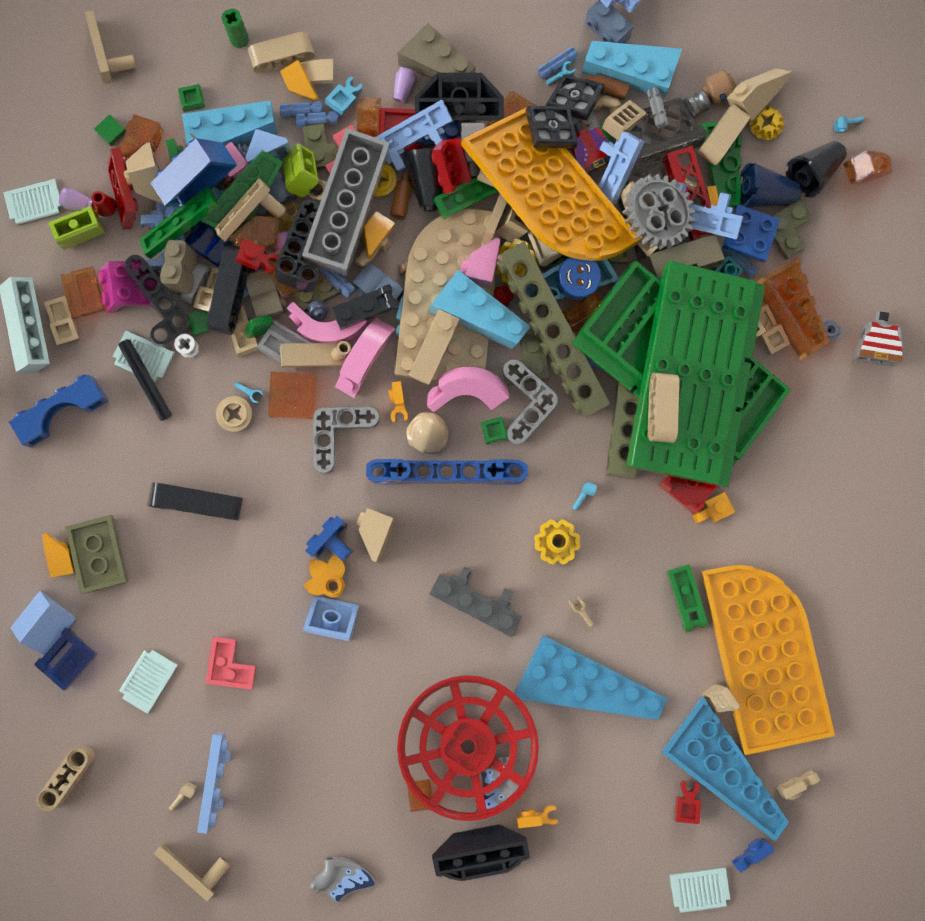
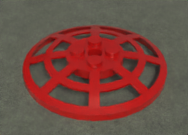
[397,675,539,821]

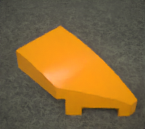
[280,60,320,101]
[362,211,395,259]
[42,532,75,578]

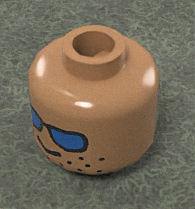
[702,70,736,104]

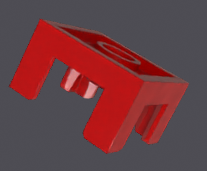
[658,475,719,514]

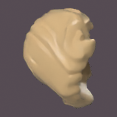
[406,411,449,454]

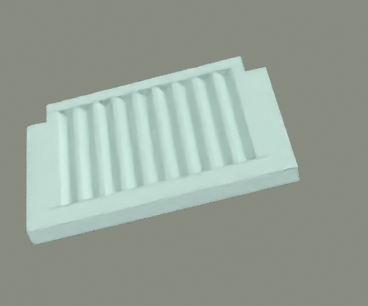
[3,179,63,225]
[113,330,175,383]
[119,650,178,714]
[669,867,730,913]

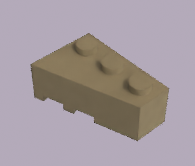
[397,23,476,78]
[649,234,725,280]

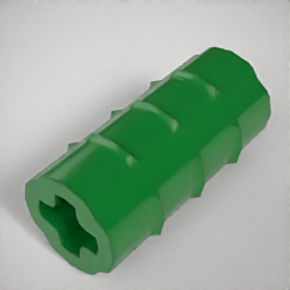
[221,8,249,48]

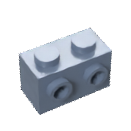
[584,0,634,44]

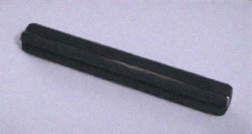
[118,339,172,421]

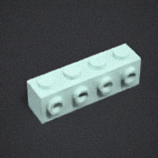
[0,277,50,372]

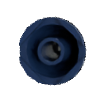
[740,163,802,208]

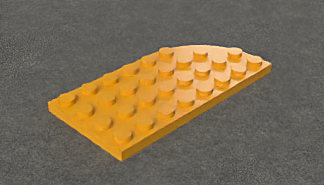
[461,105,641,261]
[701,565,835,755]

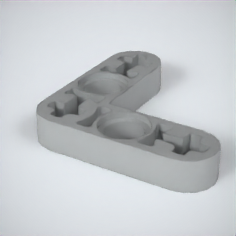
[503,359,558,444]
[313,407,380,474]

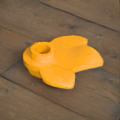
[304,554,345,597]

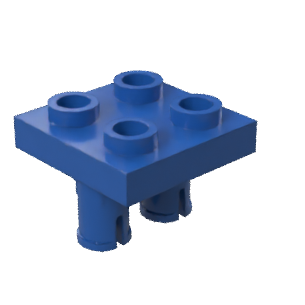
[722,204,781,263]
[305,516,353,561]

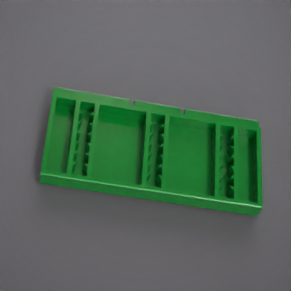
[572,260,791,467]
[626,260,765,487]

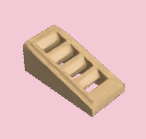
[602,100,647,141]
[702,684,740,712]

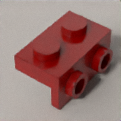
[432,138,472,194]

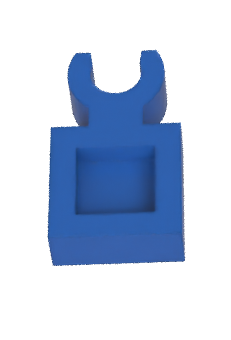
[732,838,774,873]

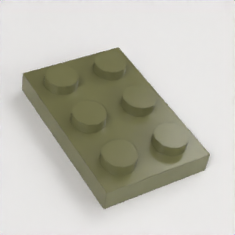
[65,515,128,594]

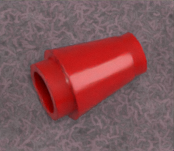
[91,191,117,217]

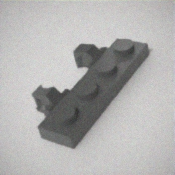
[430,567,521,637]

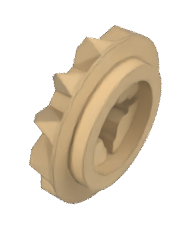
[216,396,253,432]

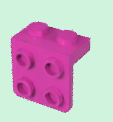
[98,261,156,313]

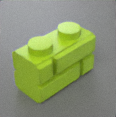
[282,144,319,198]
[48,206,106,250]

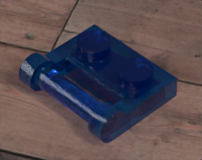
[34,627,97,691]

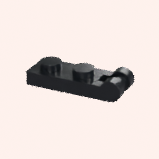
[331,284,399,330]

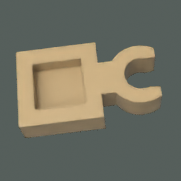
[776,770,821,800]

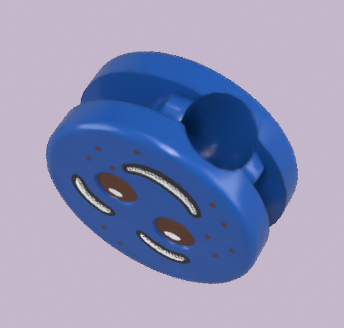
[557,257,601,300]

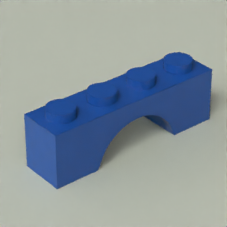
[9,374,108,448]

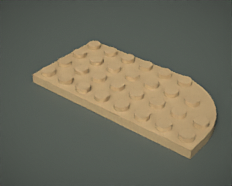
[394,209,500,382]

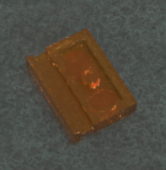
[60,266,105,319]

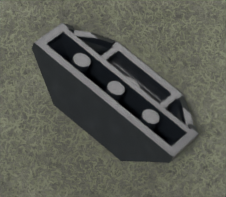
[415,72,504,120]
[432,824,530,881]

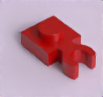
[235,238,278,273]
[674,780,701,824]

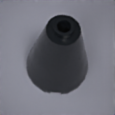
[786,141,847,198]
[404,148,443,212]

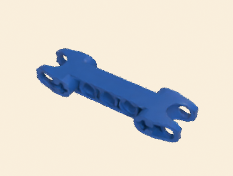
[366,459,528,485]

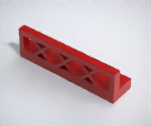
[662,146,713,242]

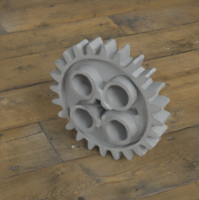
[623,174,695,249]

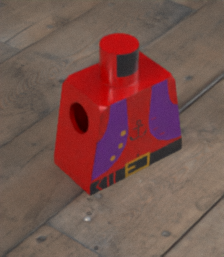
[567,121,611,174]

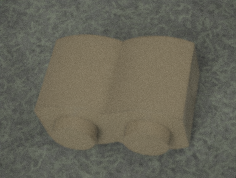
[160,240,197,294]
[246,270,287,318]

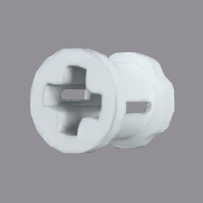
[174,334,199,358]

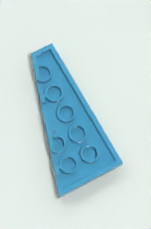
[514,635,668,720]
[661,696,789,842]

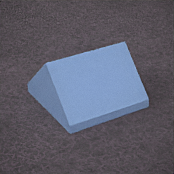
[245,129,291,165]
[11,591,77,656]
[303,595,359,641]

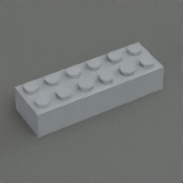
[302,128,390,277]

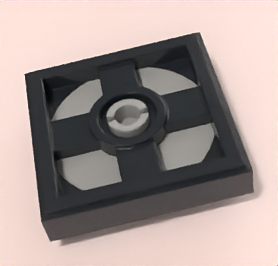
[546,74,604,121]
[526,106,578,149]

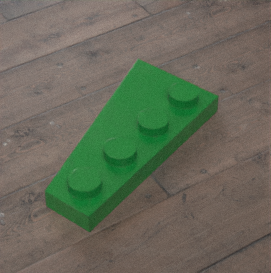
[699,122,742,208]
[201,150,283,242]

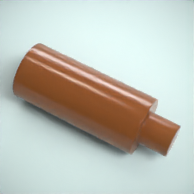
[586,73,630,100]
[390,174,412,220]

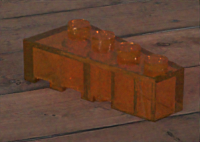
[757,257,830,360]

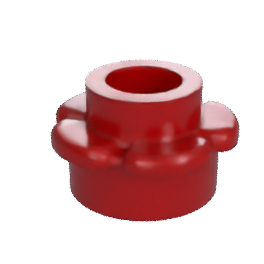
[493,285,514,306]

